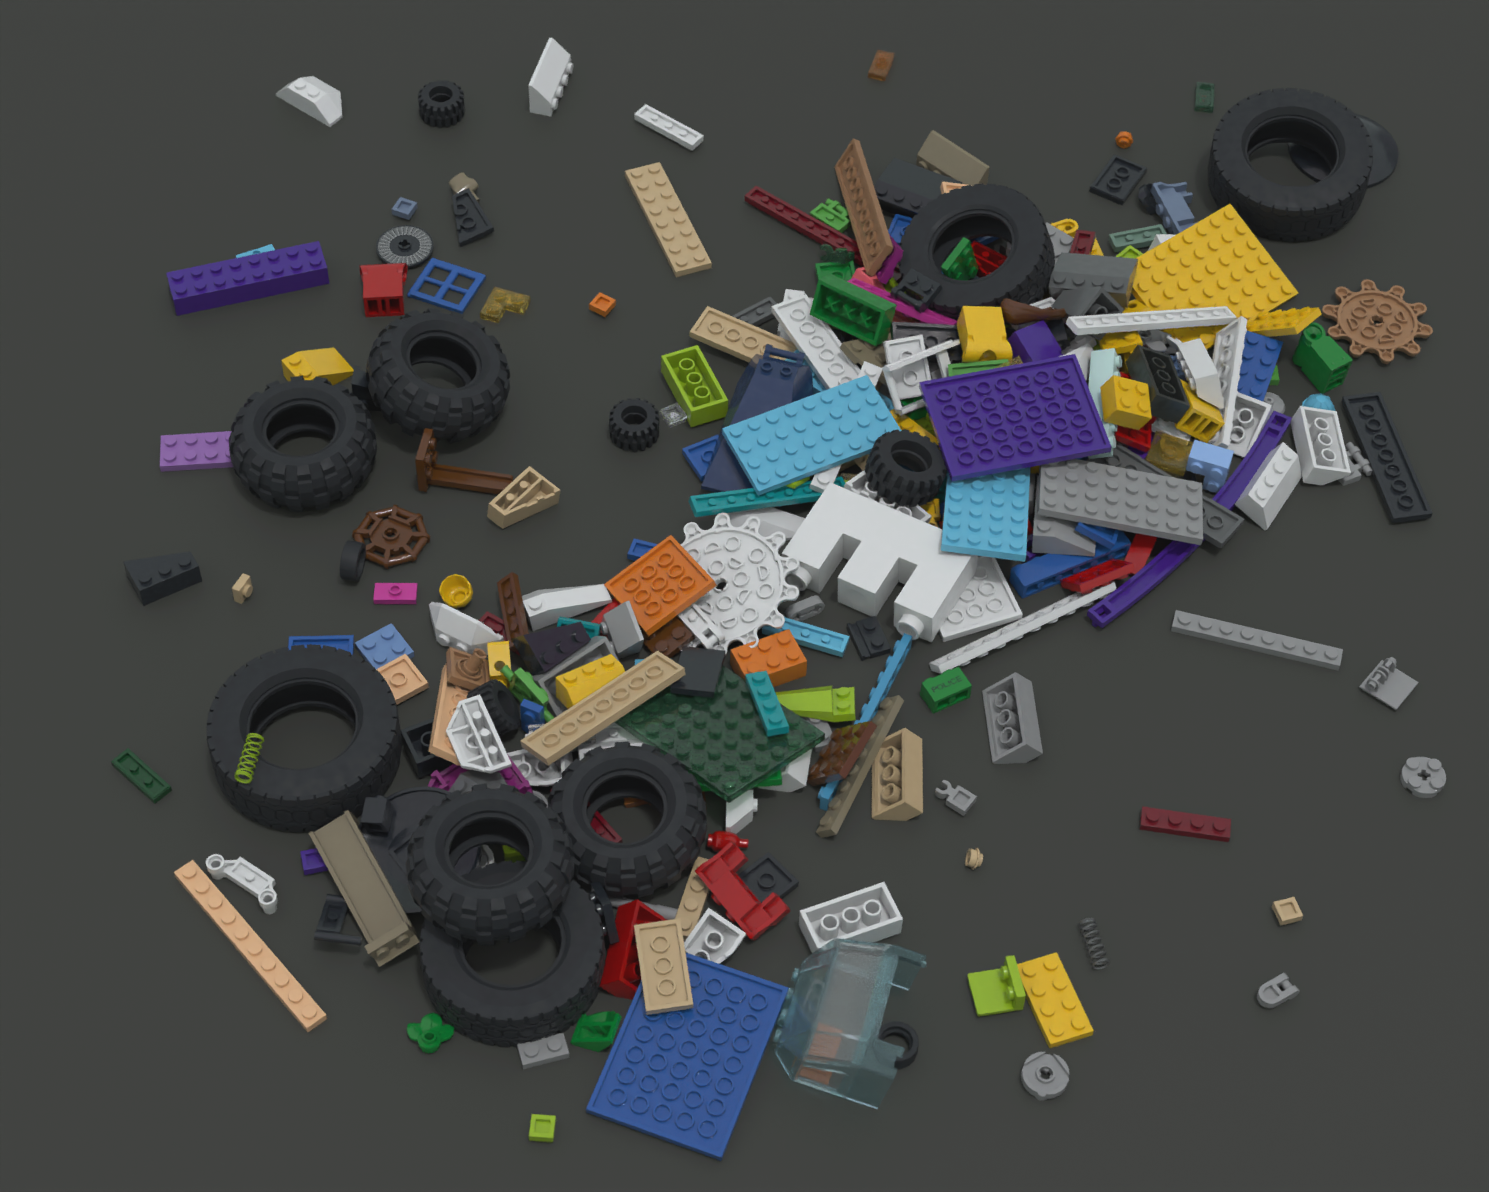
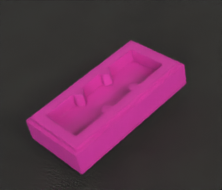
[374,583,418,604]

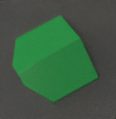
[571,1011,621,1052]

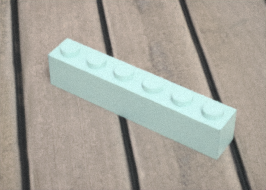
[1088,348,1122,459]

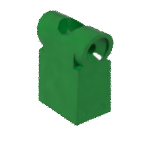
[1292,322,1353,394]

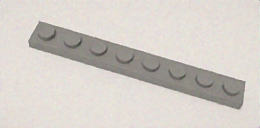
[1171,610,1343,671]

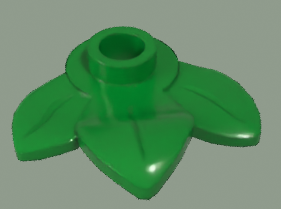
[407,1013,454,1053]

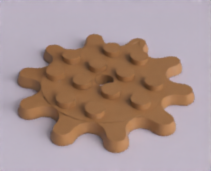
[1322,279,1433,364]

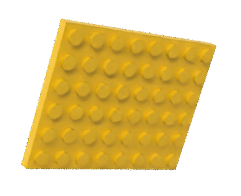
[1131,204,1298,350]

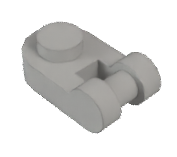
[1257,973,1300,1008]

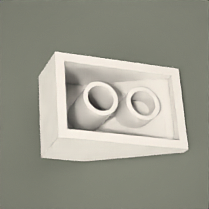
[1226,392,1273,458]

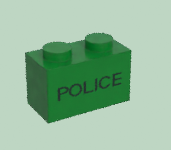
[920,667,972,714]

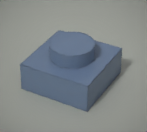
[392,197,418,220]

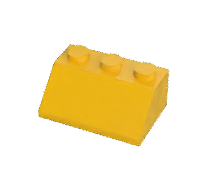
[555,654,625,709]

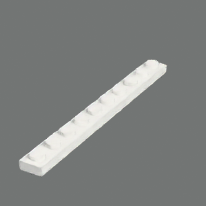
[1066,306,1237,335]
[929,581,1117,674]

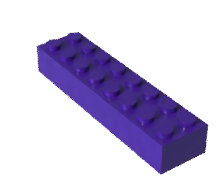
[166,241,330,316]

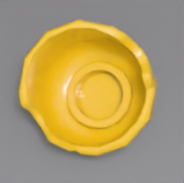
[439,574,473,609]

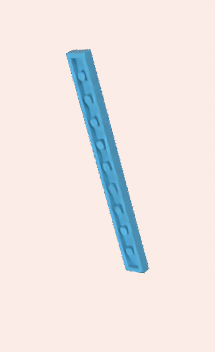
[818,633,912,811]

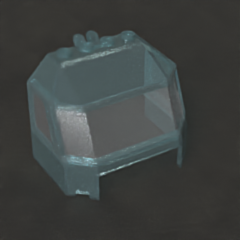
[773,937,927,1109]

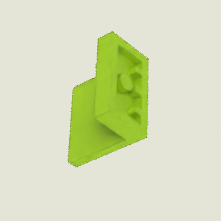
[967,955,1026,1016]

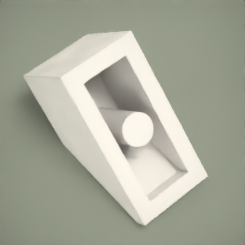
[726,789,758,834]

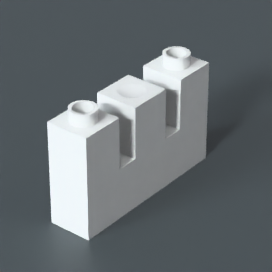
[782,482,978,643]

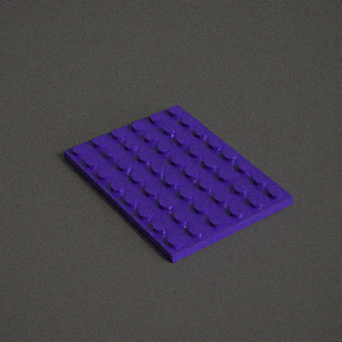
[919,354,1112,482]

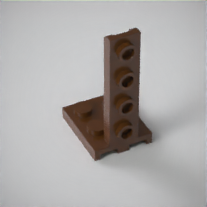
[415,428,514,494]

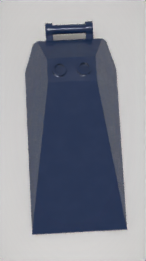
[701,344,814,508]

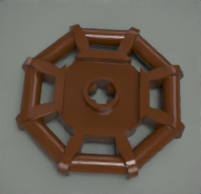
[352,505,430,569]

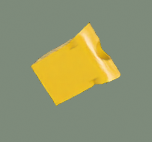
[956,306,1013,363]
[1175,379,1224,443]

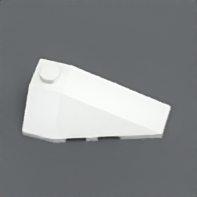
[726,507,805,541]
[507,749,573,787]
[684,908,747,964]

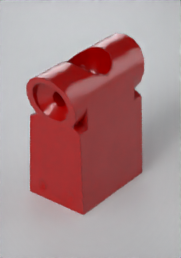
[359,263,408,317]

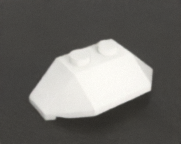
[276,76,343,127]
[429,602,504,655]
[446,695,512,773]

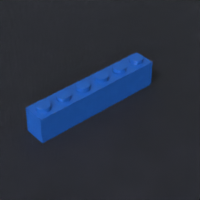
[1009,530,1131,599]

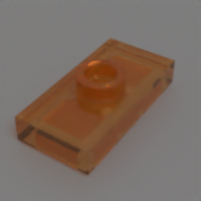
[868,50,895,81]

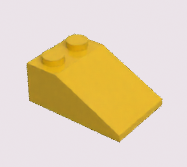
[281,347,354,385]

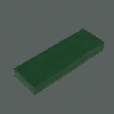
[111,748,172,804]

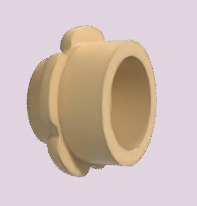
[965,848,983,870]

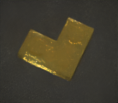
[480,287,531,323]

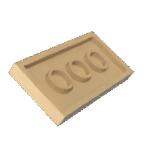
[634,919,694,1015]

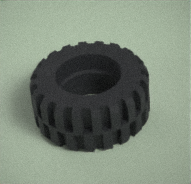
[865,429,948,507]

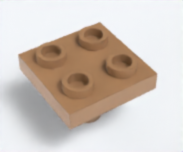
[446,647,490,690]

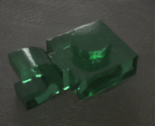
[820,244,855,264]

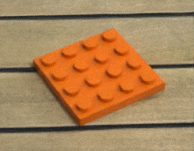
[604,535,717,636]

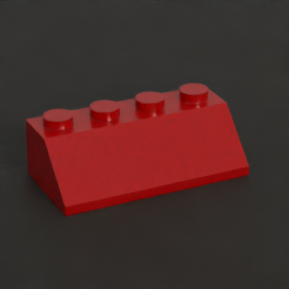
[600,899,666,1000]

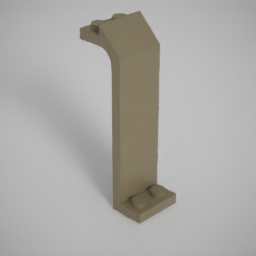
[309,810,419,967]

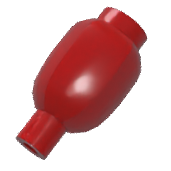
[707,831,748,852]

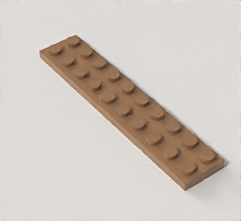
[834,138,893,276]

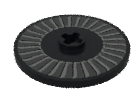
[376,225,434,269]

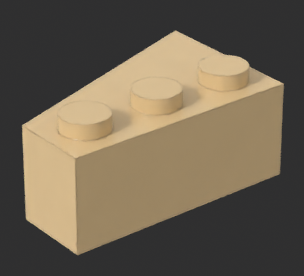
[487,466,561,529]

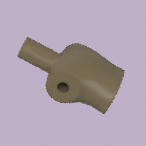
[449,172,480,203]

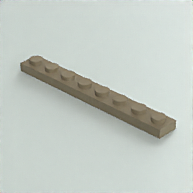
[816,695,904,838]

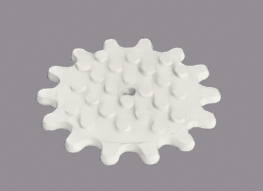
[680,513,800,656]

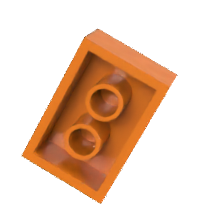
[730,629,807,695]

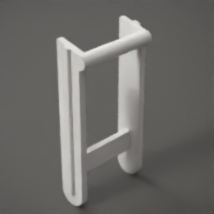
[882,339,960,416]

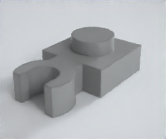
[935,780,977,816]

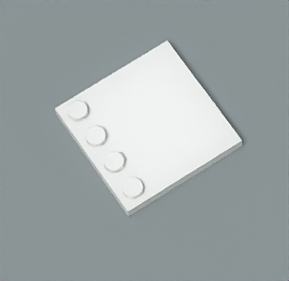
[938,556,1023,642]

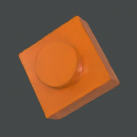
[589,292,616,317]

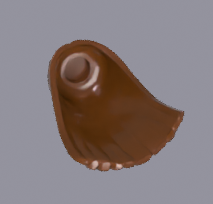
[1000,298,1067,325]

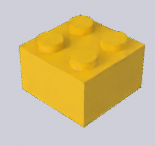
[1100,375,1152,430]

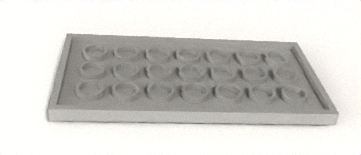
[1037,459,1203,545]

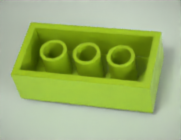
[661,345,728,427]

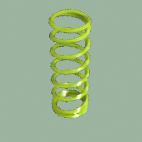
[234,733,264,783]

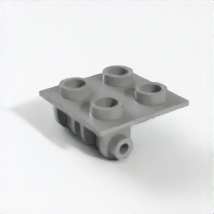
[1359,657,1419,710]

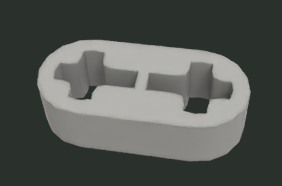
[785,595,825,622]

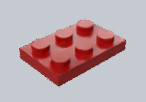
[1060,559,1135,594]

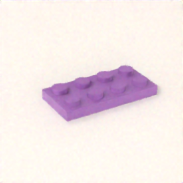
[160,431,233,472]

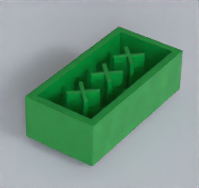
[810,274,897,346]

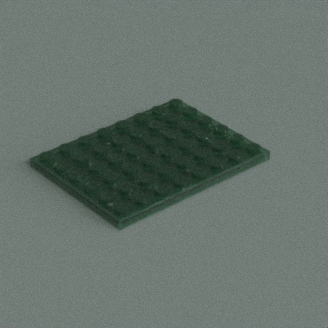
[615,666,825,803]

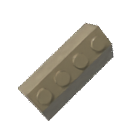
[916,130,990,186]

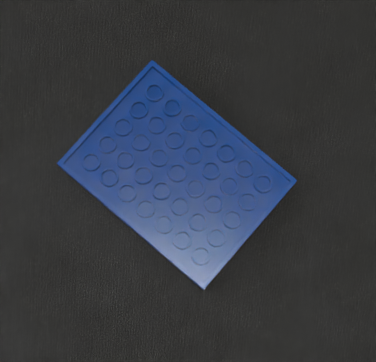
[586,952,789,1161]

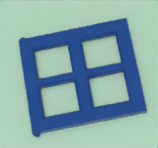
[407,258,486,314]

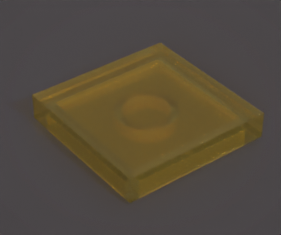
[1146,431,1193,476]

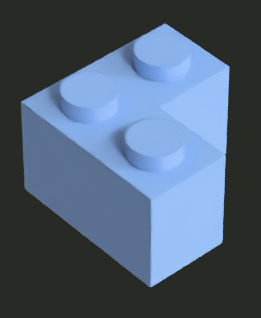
[1186,440,1234,493]

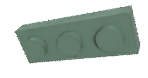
[1108,224,1167,253]

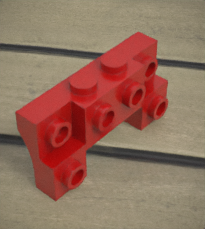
[695,841,791,941]

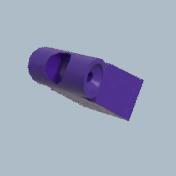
[1007,320,1064,365]

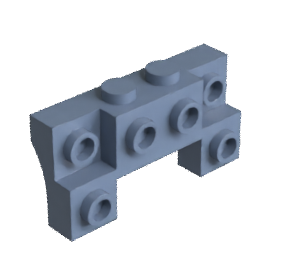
[1151,182,1197,235]

